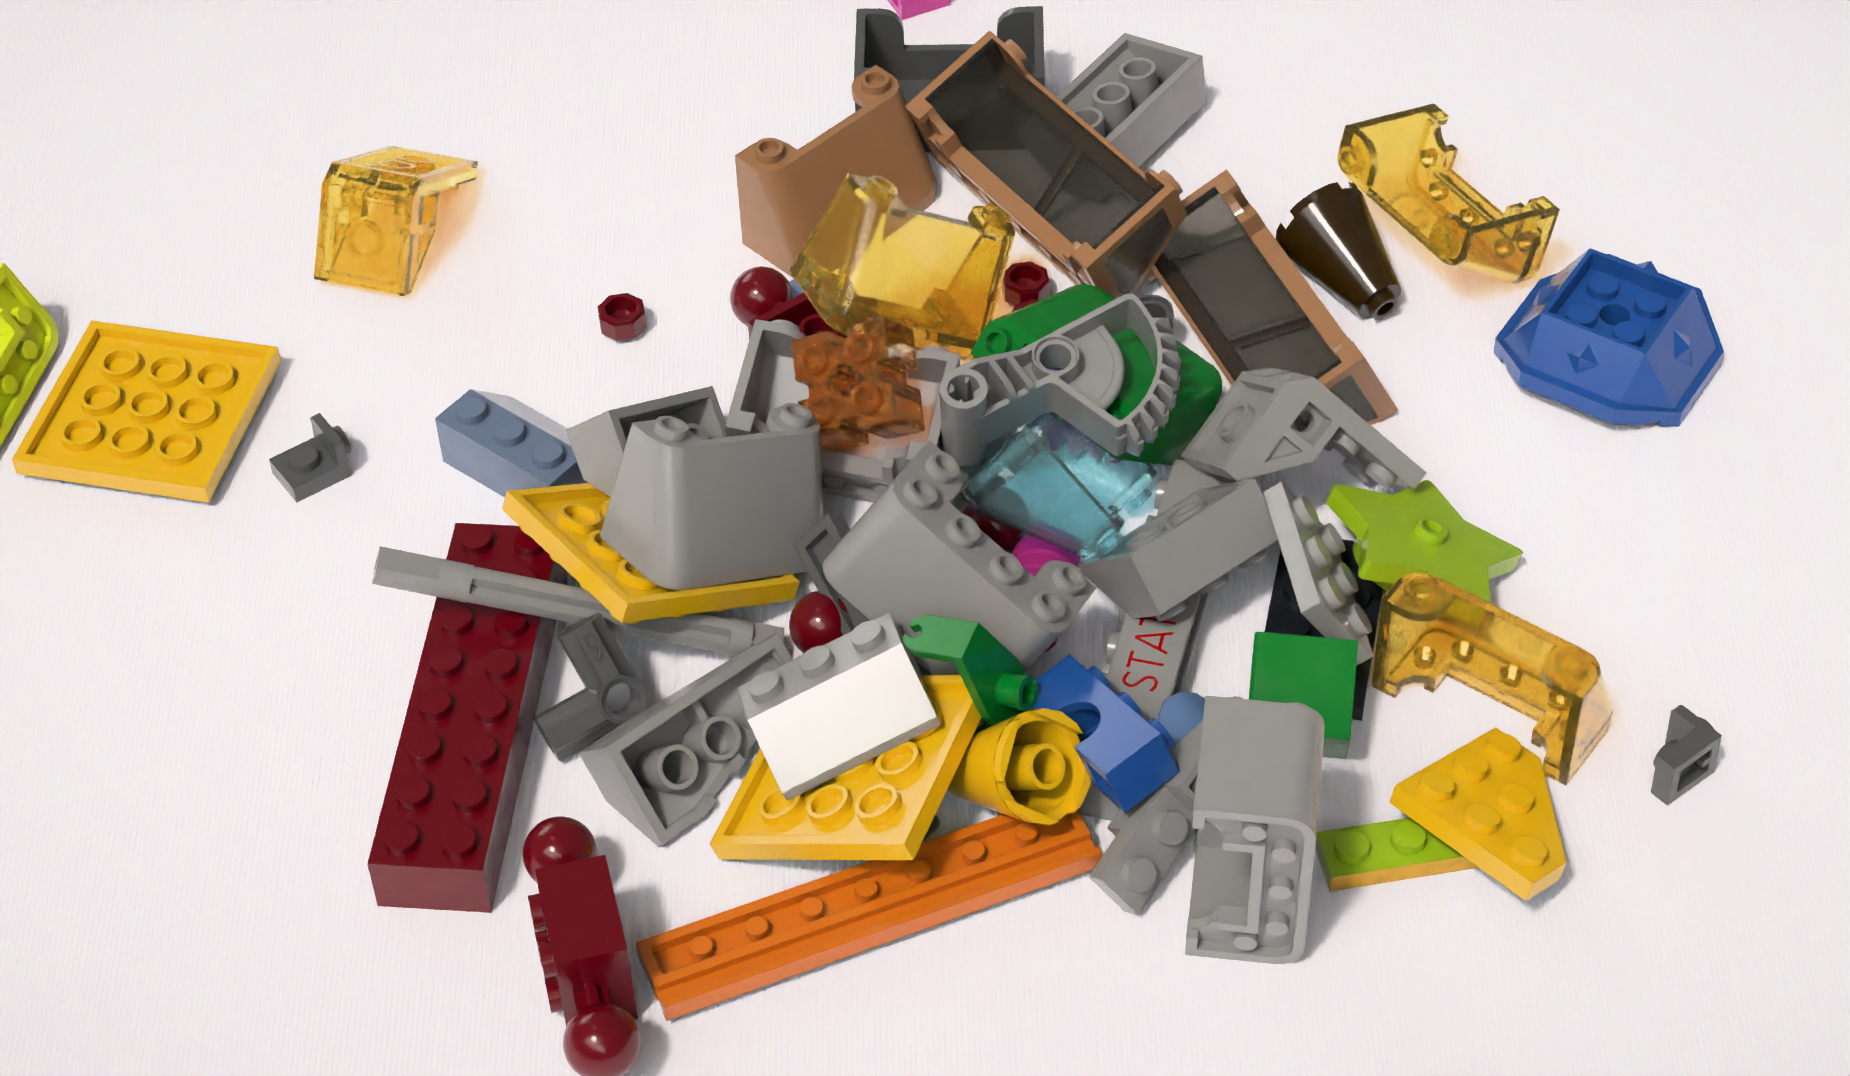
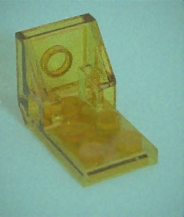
[314,145,478,296]

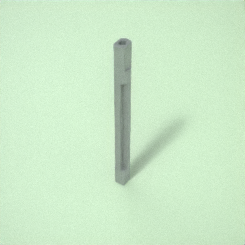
[372,546,784,657]

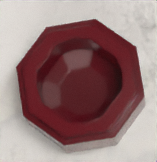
[1002,261,1050,306]
[597,293,647,341]

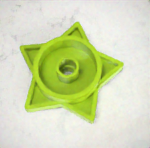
[1326,480,1523,620]

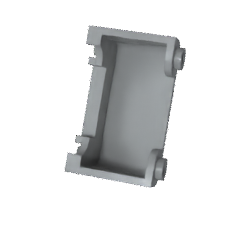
[725,319,960,502]
[600,403,823,590]

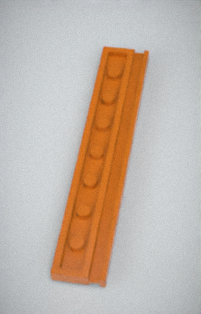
[635,810,1102,1021]

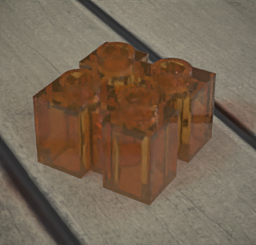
[791,317,925,452]

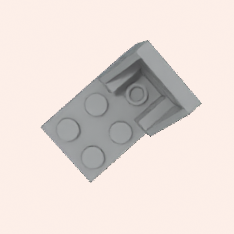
[1181,367,1427,490]

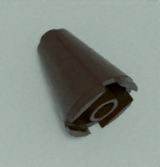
[1276,182,1401,319]

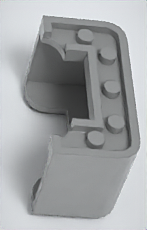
[823,440,1097,675]
[1185,696,1325,964]

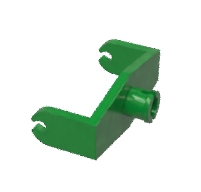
[903,615,1038,735]

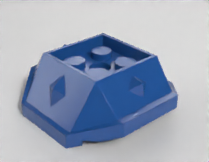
[1493,248,1724,427]

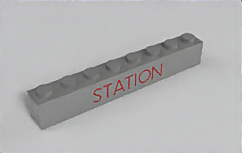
[1078,459,1236,821]

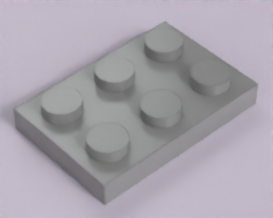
[1263,482,1374,666]

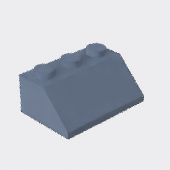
[435,389,588,498]

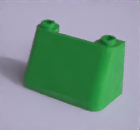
[971,284,1222,466]

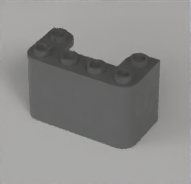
[854,6,1045,152]

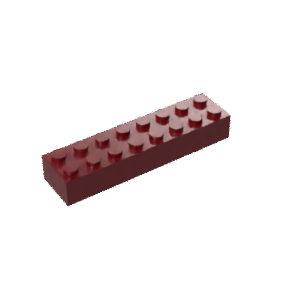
[367,523,567,913]

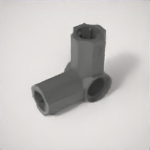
[533,613,648,760]

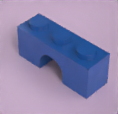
[1032,654,1179,813]

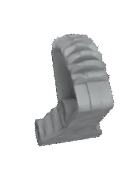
[939,293,1181,466]

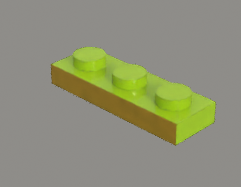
[1315,817,1479,892]

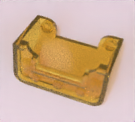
[1337,103,1560,284]
[789,173,1015,361]
[1372,573,1613,786]

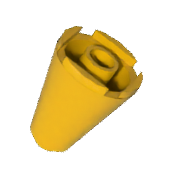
[947,708,1091,825]

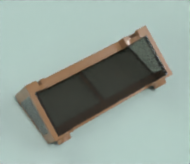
[904,30,1187,298]
[1129,169,1398,431]

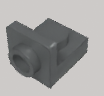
[269,413,352,503]
[1650,704,1722,806]

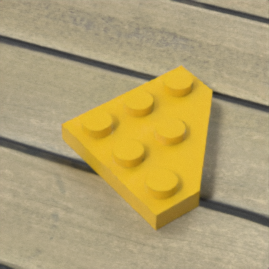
[1389,727,1567,901]

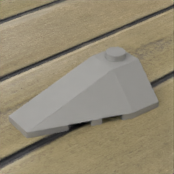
[578,633,793,846]

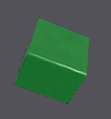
[1249,632,1358,759]

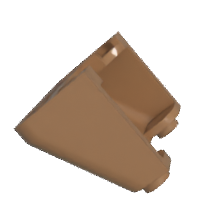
[735,65,936,279]

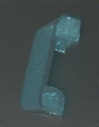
[958,412,1158,559]

